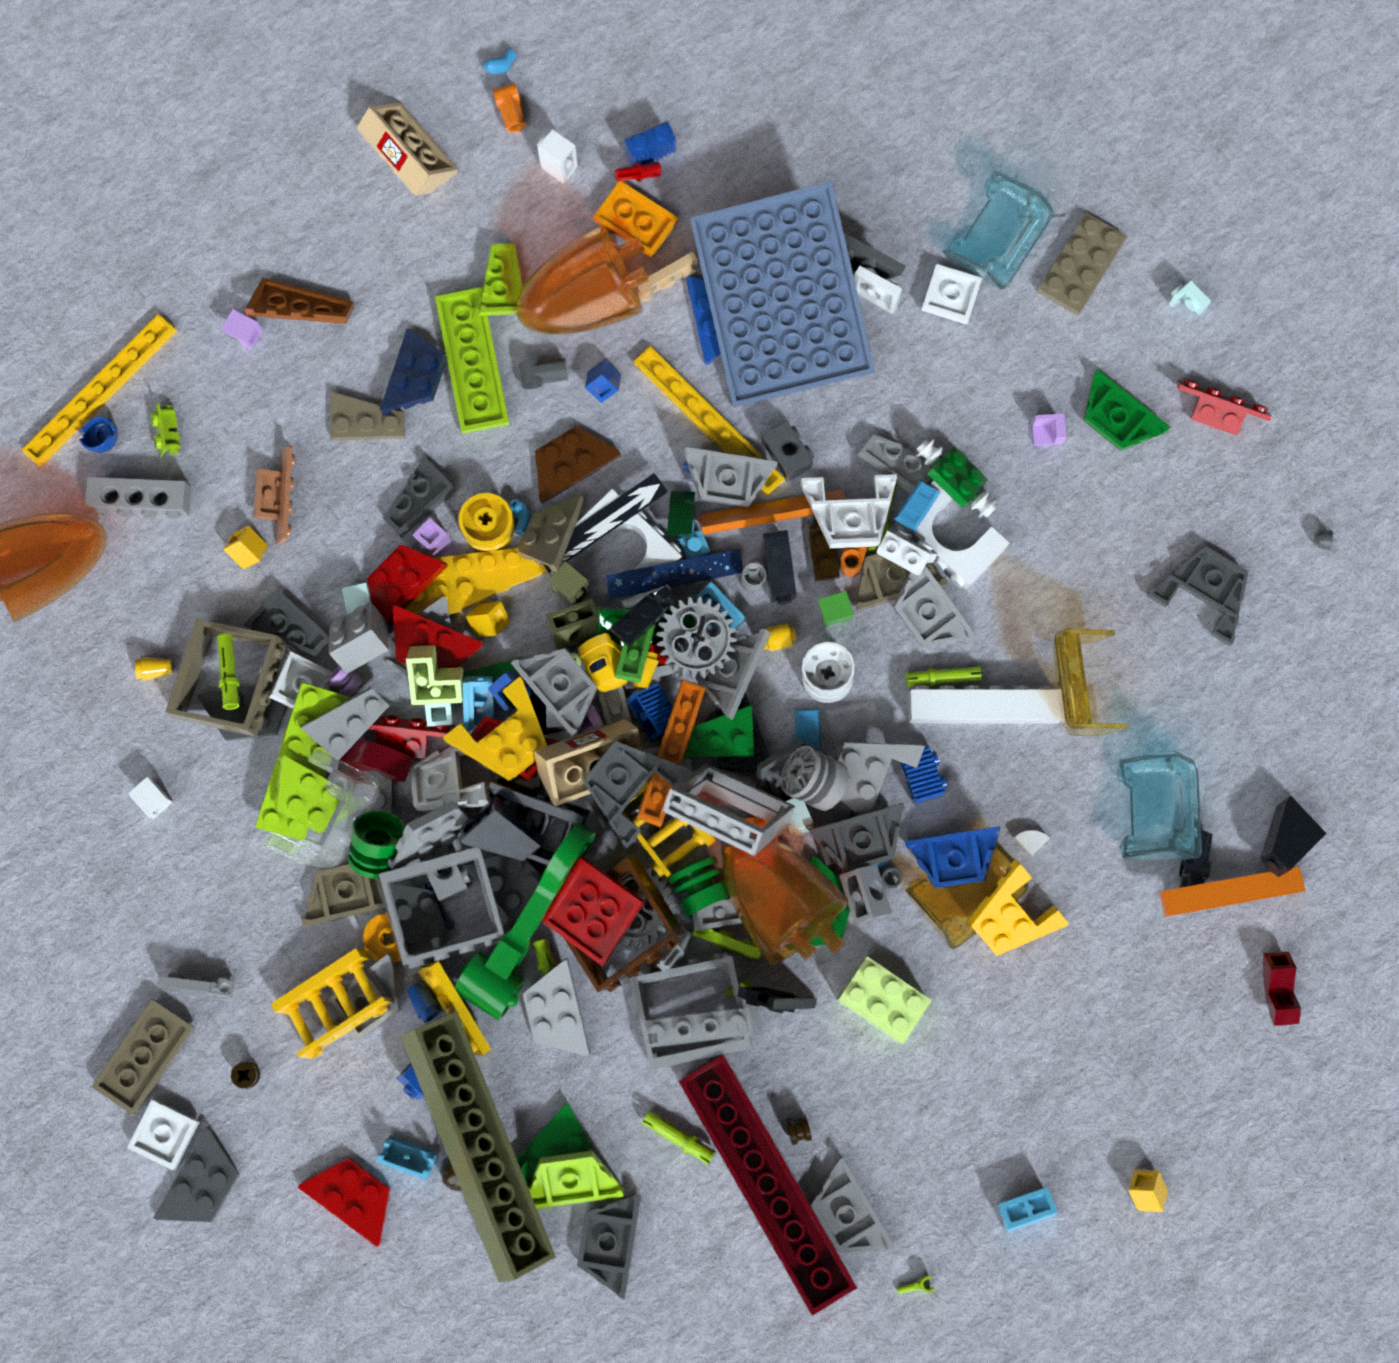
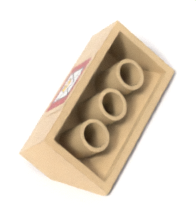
[357,103,459,196]
[534,719,642,806]

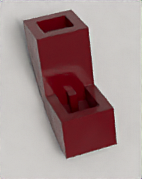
[339,739,414,782]
[1263,951,1301,1026]

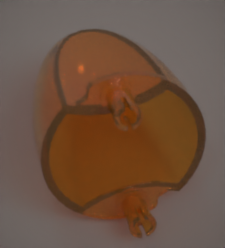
[515,225,649,335]
[0,512,107,623]
[722,832,848,965]

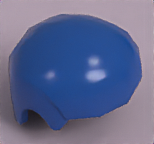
[79,416,118,453]

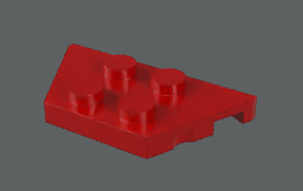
[367,544,448,626]
[393,605,483,668]
[297,1158,391,1248]

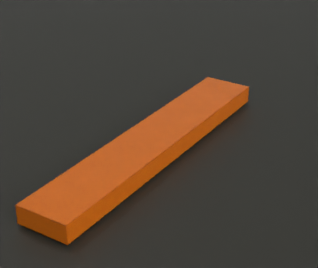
[698,489,846,534]
[636,679,706,827]
[1159,866,1306,917]

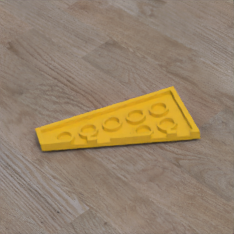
[406,548,548,616]

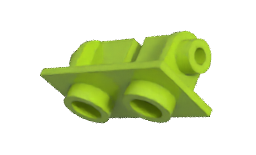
[151,403,181,458]

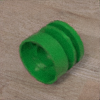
[348,811,406,879]
[668,856,734,918]

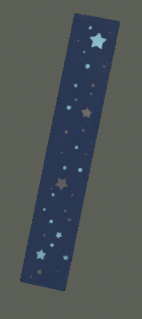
[606,549,743,600]

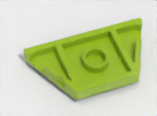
[274,753,364,834]
[528,1151,624,1209]

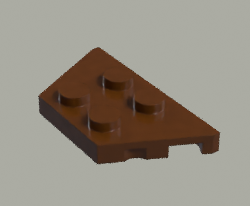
[535,426,621,504]

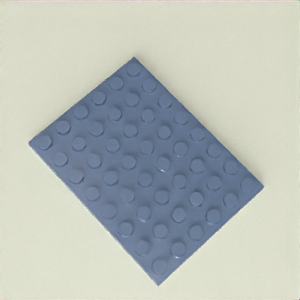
[690,181,875,408]

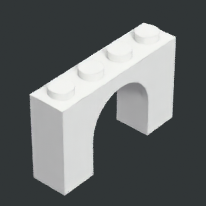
[895,481,1010,590]
[575,489,682,596]

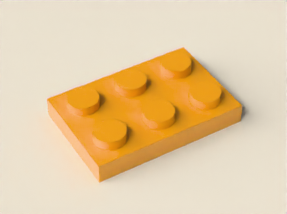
[593,181,679,258]

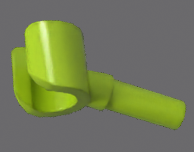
[897,1276,935,1294]

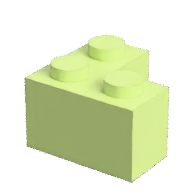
[406,645,464,705]

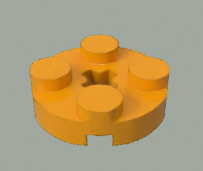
[363,913,402,964]

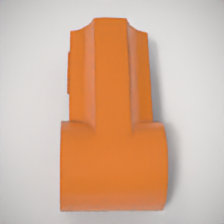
[492,82,526,133]
[839,547,868,578]

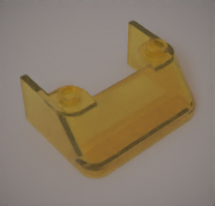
[1052,628,1129,736]

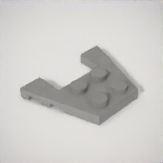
[838,742,925,815]

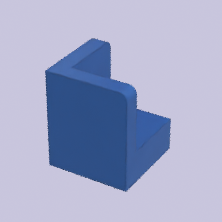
[585,359,621,403]
[488,671,532,712]

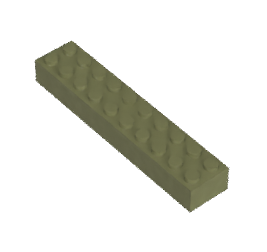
[400,1011,556,1283]

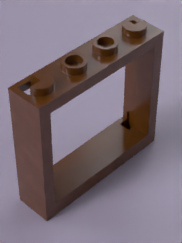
[564,856,686,993]

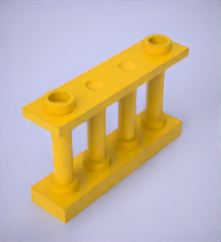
[622,779,716,880]
[271,948,394,1059]

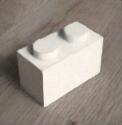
[538,129,578,184]

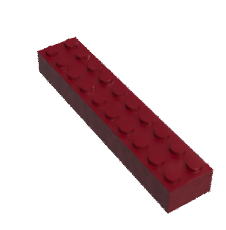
[678,1055,857,1316]

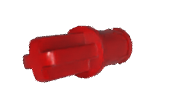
[614,161,662,182]

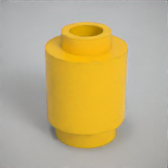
[764,623,797,652]

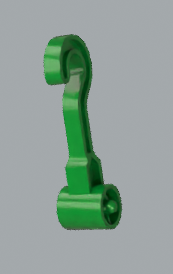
[454,822,596,1021]

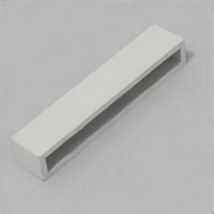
[909,686,1062,723]

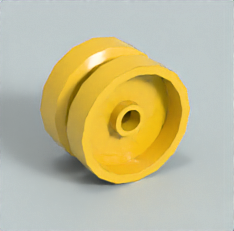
[459,493,515,552]

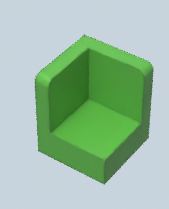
[818,591,854,628]

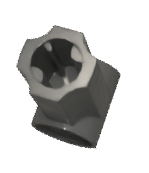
[518,358,568,389]

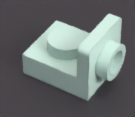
[1169,281,1211,315]

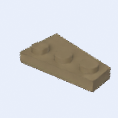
[331,391,405,441]

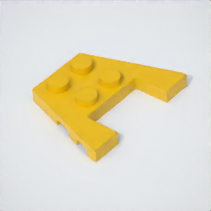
[443,677,547,782]
[967,859,1069,956]

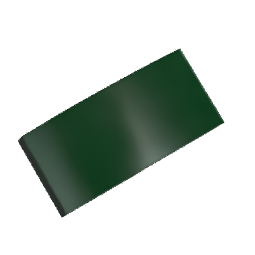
[667,491,695,537]

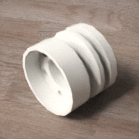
[802,642,855,703]

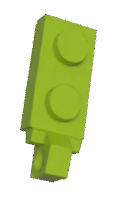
[693,928,762,961]

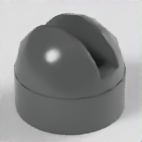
[1314,530,1333,550]
[882,867,903,888]

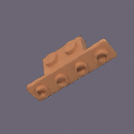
[253,445,295,545]

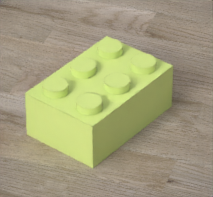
[837,956,932,1044]

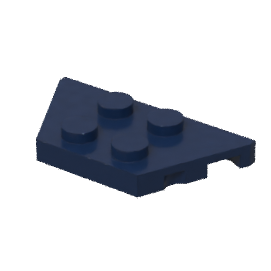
[380,329,447,415]

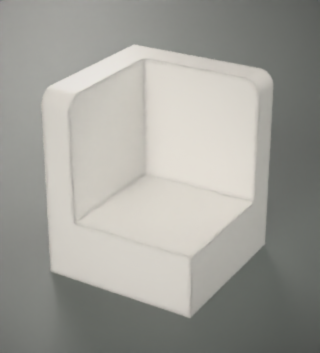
[129,777,173,819]

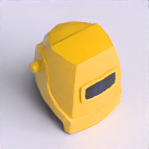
[578,633,628,692]

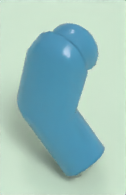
[483,49,517,74]
[509,499,531,536]

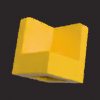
[223,525,268,569]
[466,601,511,637]
[1128,1170,1168,1212]

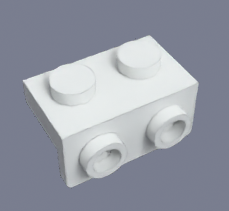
[877,529,937,575]

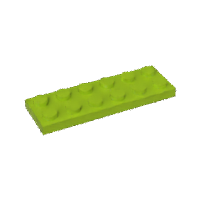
[435,287,510,434]
[255,682,351,841]

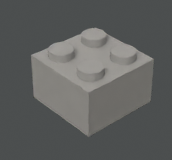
[329,602,389,674]

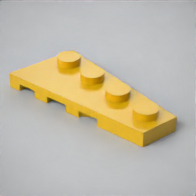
[418,961,492,1055]

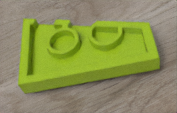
[478,243,527,316]

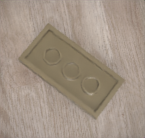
[1037,213,1127,316]
[91,999,196,1115]

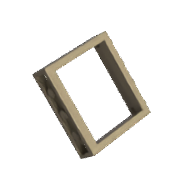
[165,619,286,737]

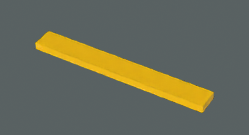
[21,313,177,468]
[633,346,785,497]

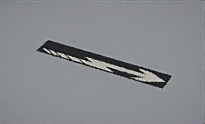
[543,473,668,574]

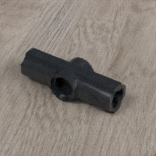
[1179,829,1213,888]

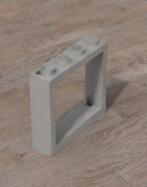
[663,764,795,856]
[379,847,504,969]
[632,952,753,1070]
[643,1007,762,1048]

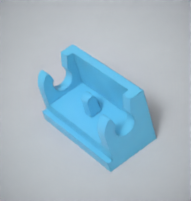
[693,582,745,635]
[462,676,494,731]
[377,1136,438,1179]
[998,1187,1058,1233]

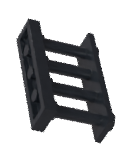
[487,775,591,865]

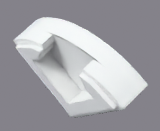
[1014,830,1050,856]

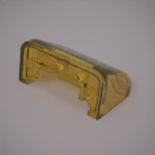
[905,828,1028,949]

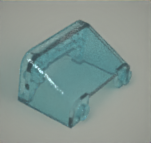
[943,171,1053,290]
[1118,751,1202,860]

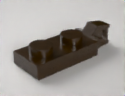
[808,515,840,582]

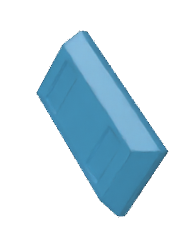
[894,479,941,532]
[794,708,822,751]

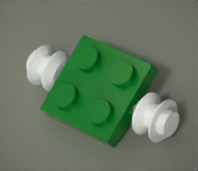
[916,439,997,518]

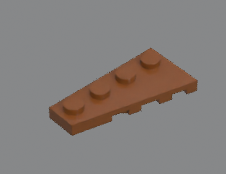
[245,278,354,324]

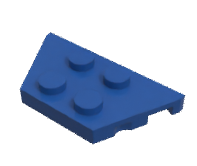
[686,276,721,366]
[905,826,1001,888]

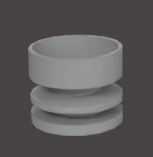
[781,746,849,811]

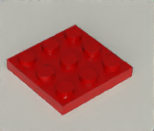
[541,857,645,966]

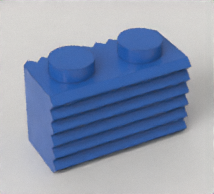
[624,121,676,166]
[626,682,673,743]
[900,746,947,805]

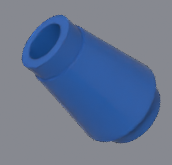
[407,983,441,1023]

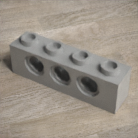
[85,477,191,519]

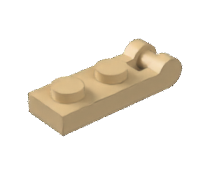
[638,251,698,302]

